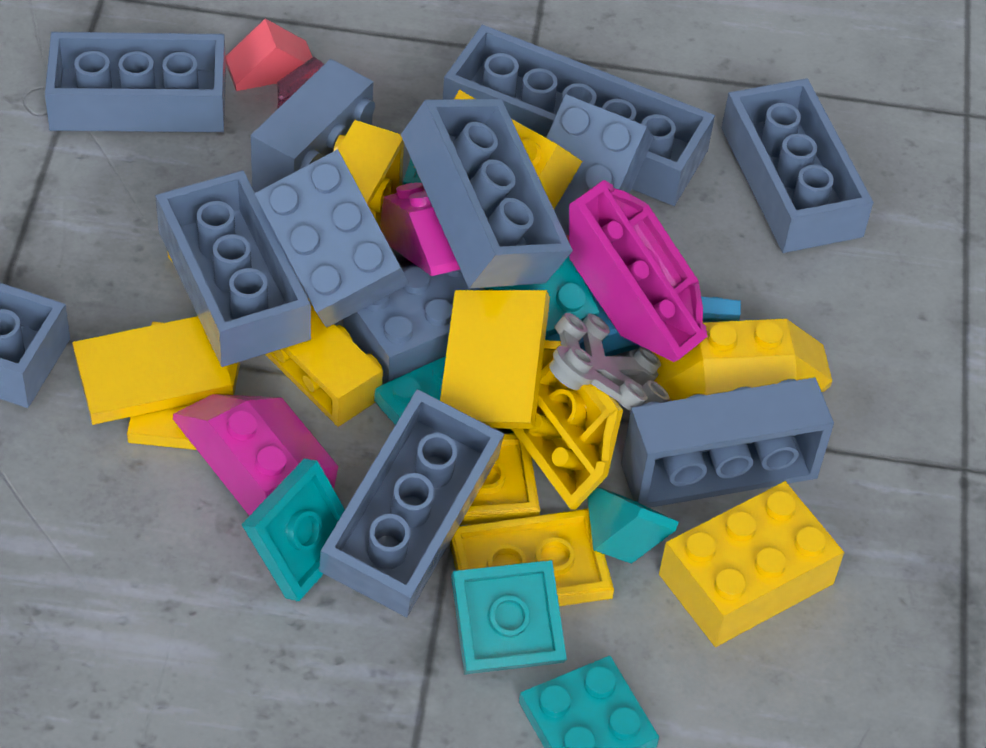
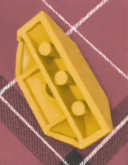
[651,319,832,401]
[512,340,623,510]

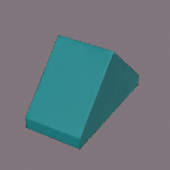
[587,487,679,564]

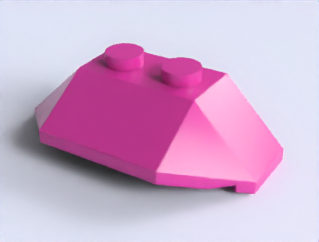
[569,180,708,362]
[380,183,460,276]
[173,394,339,516]

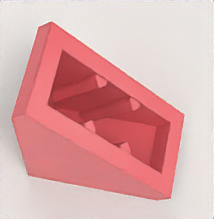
[225,18,318,91]

